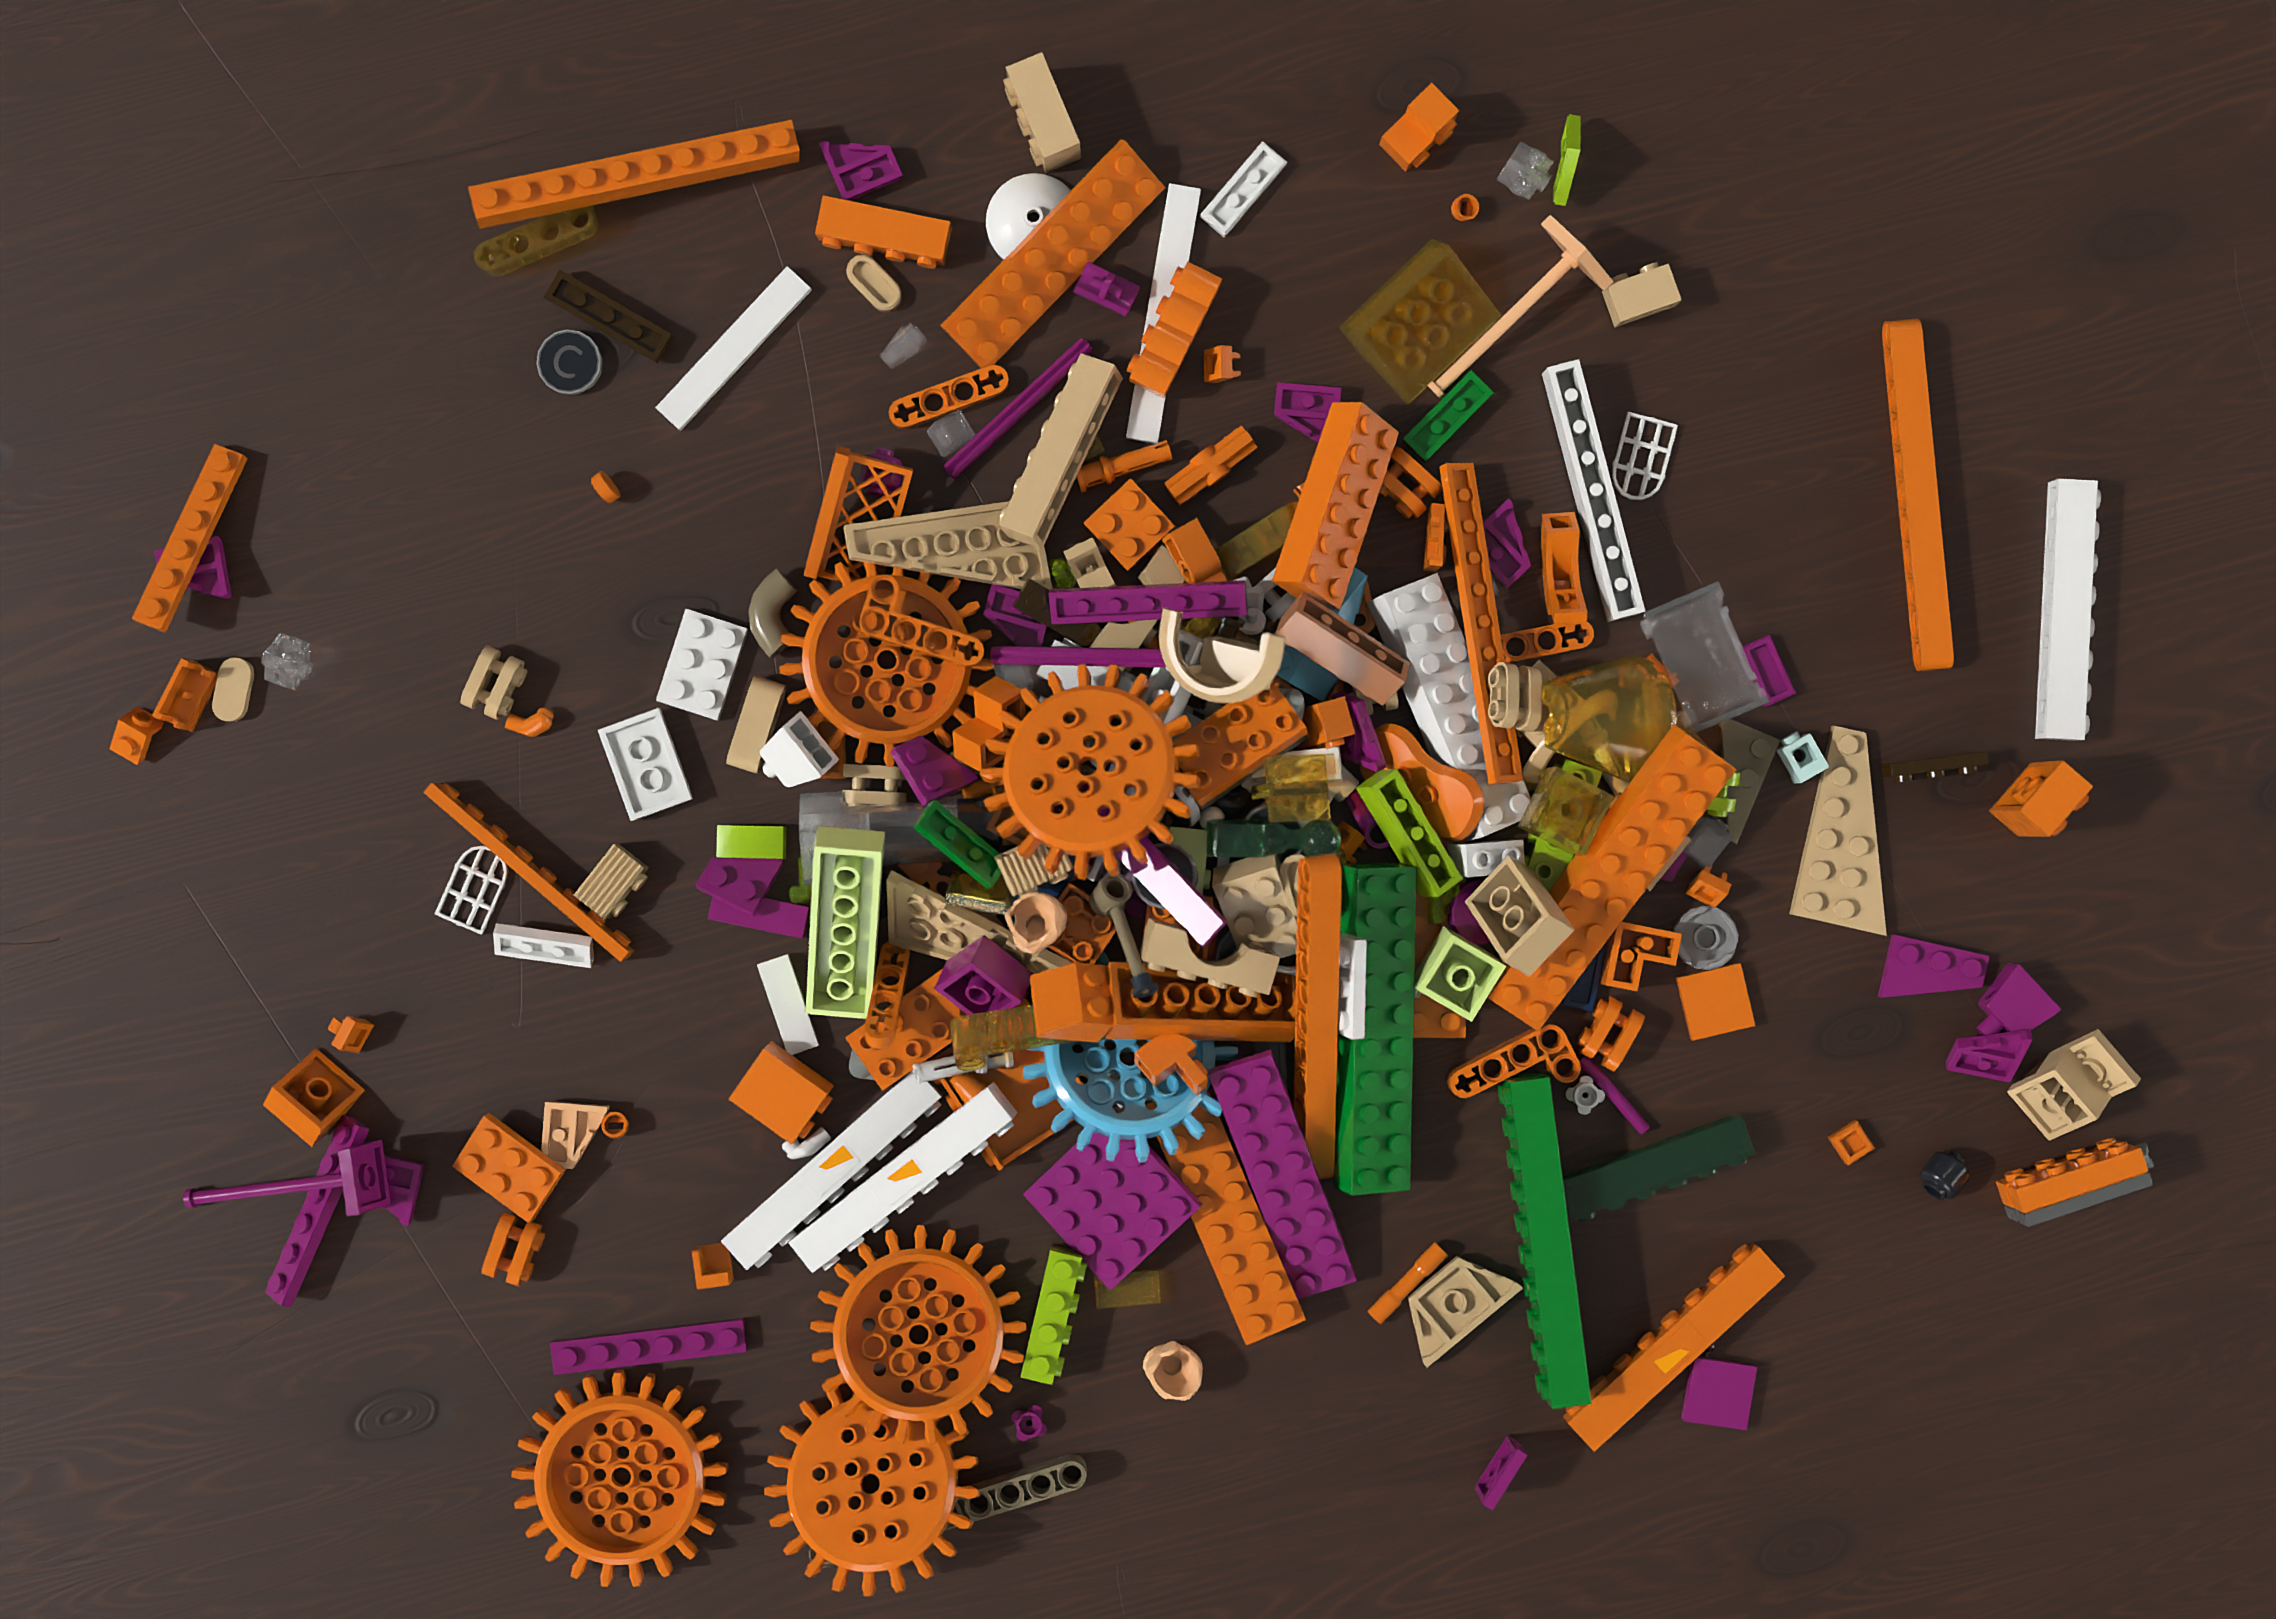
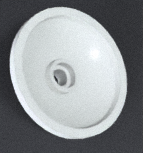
[986,173,1071,260]

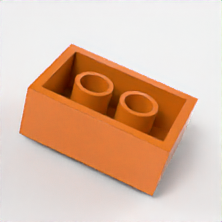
[1989,760,2093,837]

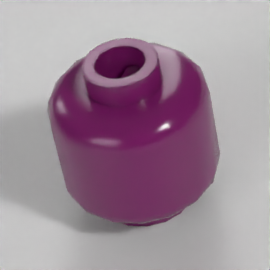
[859,448,903,498]

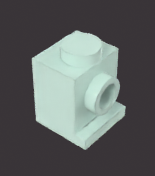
[1776,731,1829,784]

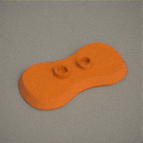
[1360,723,1484,842]

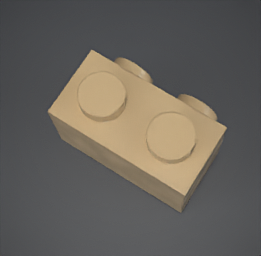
[1602,262,1681,327]

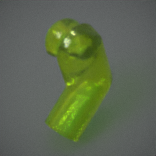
[1047,558,1075,589]
[789,856,814,904]
[1428,883,1460,924]

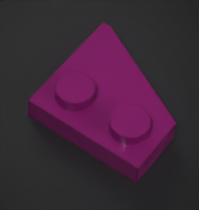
[1332,691,1386,772]
[1946,1030,2032,1083]

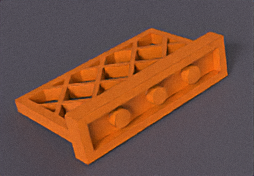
[804,445,913,582]

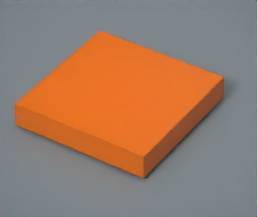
[1676,963,1756,1041]

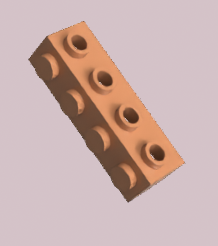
[1276,592,1410,706]

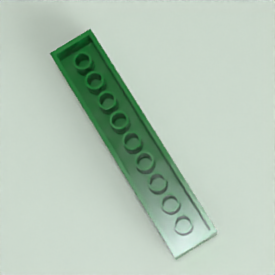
[1334,863,1416,1196]
[1498,1071,1592,1409]

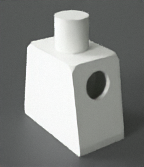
[760,711,839,787]

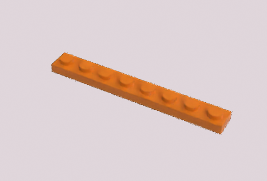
[423,782,635,962]

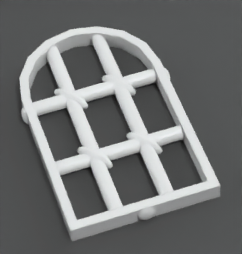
[1612,412,1678,500]
[435,846,508,935]

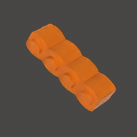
[1126,261,1222,398]

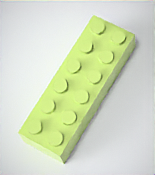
[806,826,885,1019]

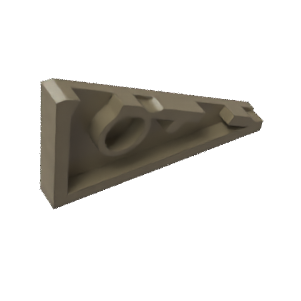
[1719,716,1780,844]

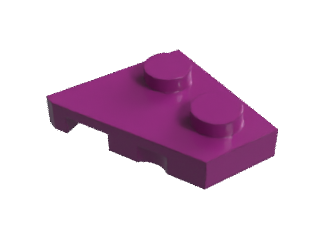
[819,141,903,201]
[1274,382,1341,443]
[1483,499,1531,589]
[154,536,232,599]
[983,584,1047,647]
[890,735,978,807]
[696,858,784,917]
[381,1155,424,1226]

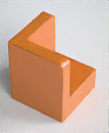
[692,1243,734,1290]

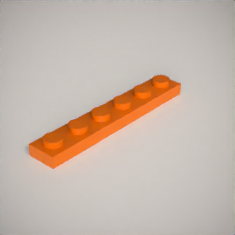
[131,444,248,633]

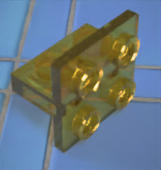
[1251,754,1330,823]

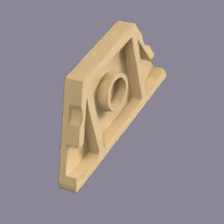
[1408,1256,1523,1368]

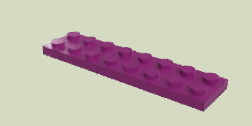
[1208,1050,1357,1299]

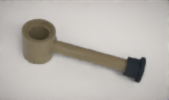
[1089,873,1159,998]

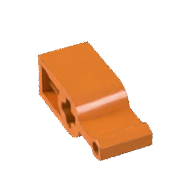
[1162,518,1227,583]

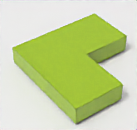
[1553,114,1581,206]

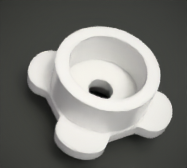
[1566,1076,1605,1115]

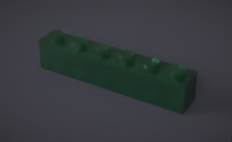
[1562,1114,1756,1222]

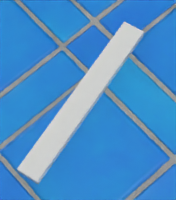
[1126,183,1201,444]

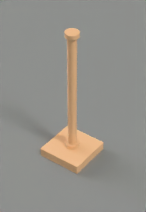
[1427,215,1613,399]

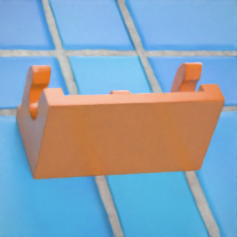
[152,658,218,732]

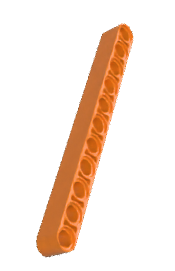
[1882,319,1954,671]
[1294,853,1341,1180]

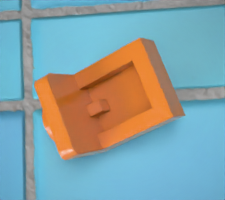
[109,707,164,765]

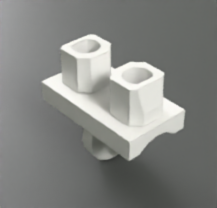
[1233,577,1266,635]

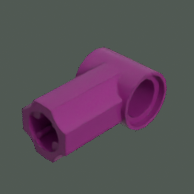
[1345,791,1390,849]

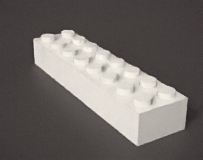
[1367,573,1537,842]

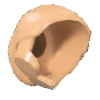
[1004,892,1067,954]
[1143,1341,1203,1401]

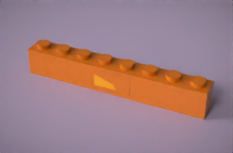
[1563,1243,1785,1452]

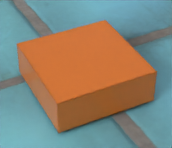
[1828,1120,1875,1166]

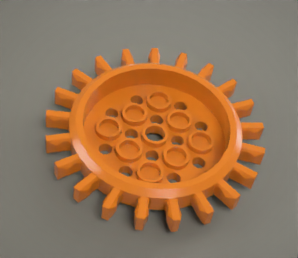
[779,562,995,767]
[980,664,1200,880]
[810,1225,1026,1444]
[511,1369,729,1587]
[764,1388,980,1596]

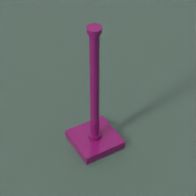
[183,1140,391,1216]

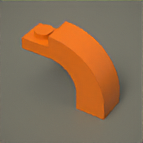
[1541,512,1587,624]

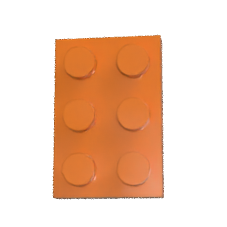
[452,1113,566,1223]

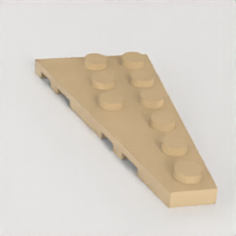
[843,501,1053,590]
[1789,726,1887,936]
[887,870,1072,974]

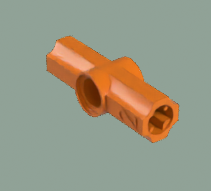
[1164,425,1258,506]

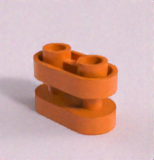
[1379,446,1443,519]
[1576,996,1645,1072]
[481,1212,545,1287]

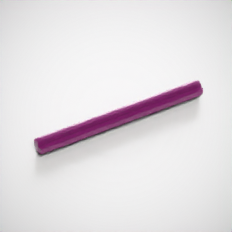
[943,338,1093,479]
[990,646,1167,668]

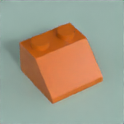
[1030,963,1114,1042]
[263,1048,365,1147]

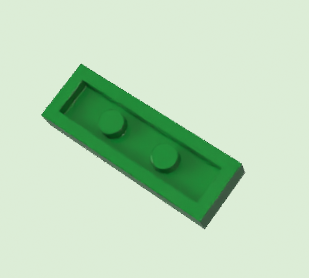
[1402,370,1494,463]
[913,800,1001,889]

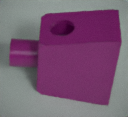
[1976,963,2061,1036]

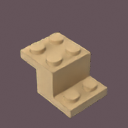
[2007,1029,2141,1141]

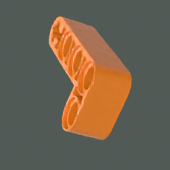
[859,575,984,667]
[1446,1022,1581,1098]

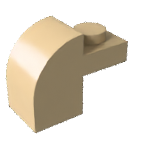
[1063,537,1116,588]

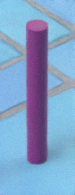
[1578,1055,1650,1134]

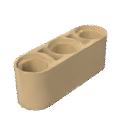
[726,675,787,774]

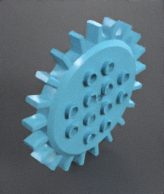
[1022,952,1238,1163]

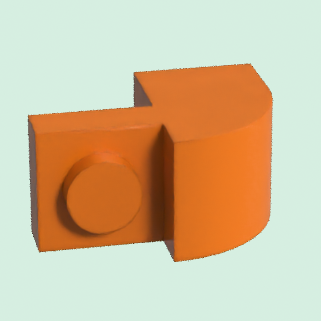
[1134,1034,1208,1096]

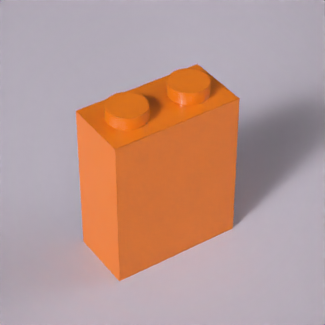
[729,1041,834,1144]

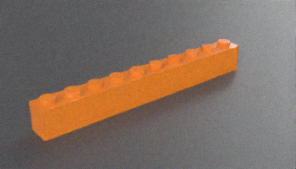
[468,120,800,229]

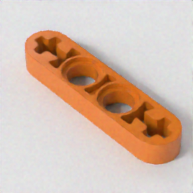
[889,365,1009,429]
[1501,622,1594,663]
[865,941,910,1049]

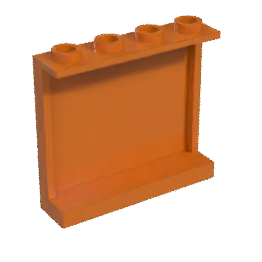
[929,996,1085,1171]

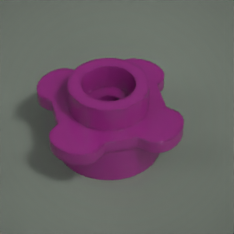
[1011,1405,1047,1441]

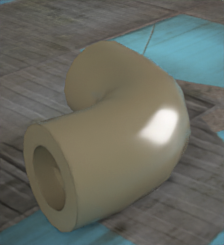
[748,568,798,659]

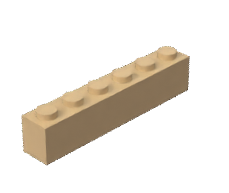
[999,354,1123,549]

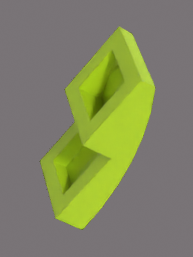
[716,825,787,859]

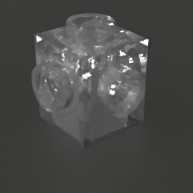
[1497,141,1554,200]
[262,632,313,691]

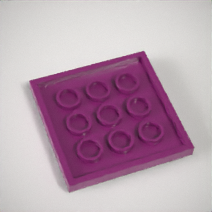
[1023,1108,1203,1291]

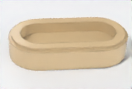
[847,255,902,312]
[212,658,254,722]

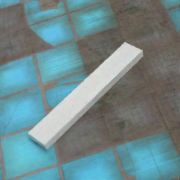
[655,266,812,431]

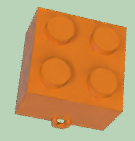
[1084,478,1177,571]

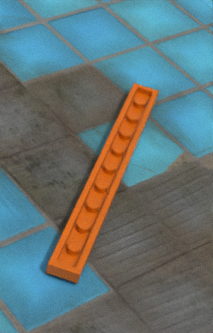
[1439,463,1523,785]

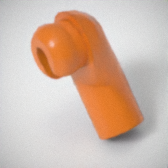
[505,708,554,737]

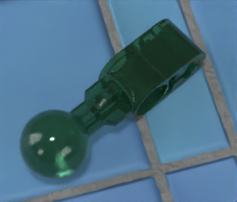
[1206,819,1342,857]

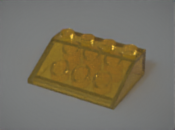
[1338,239,1502,404]

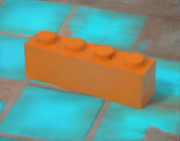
[815,195,952,269]

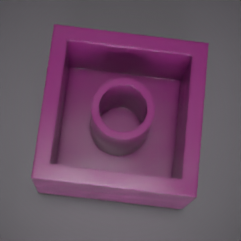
[934,935,1034,1027]

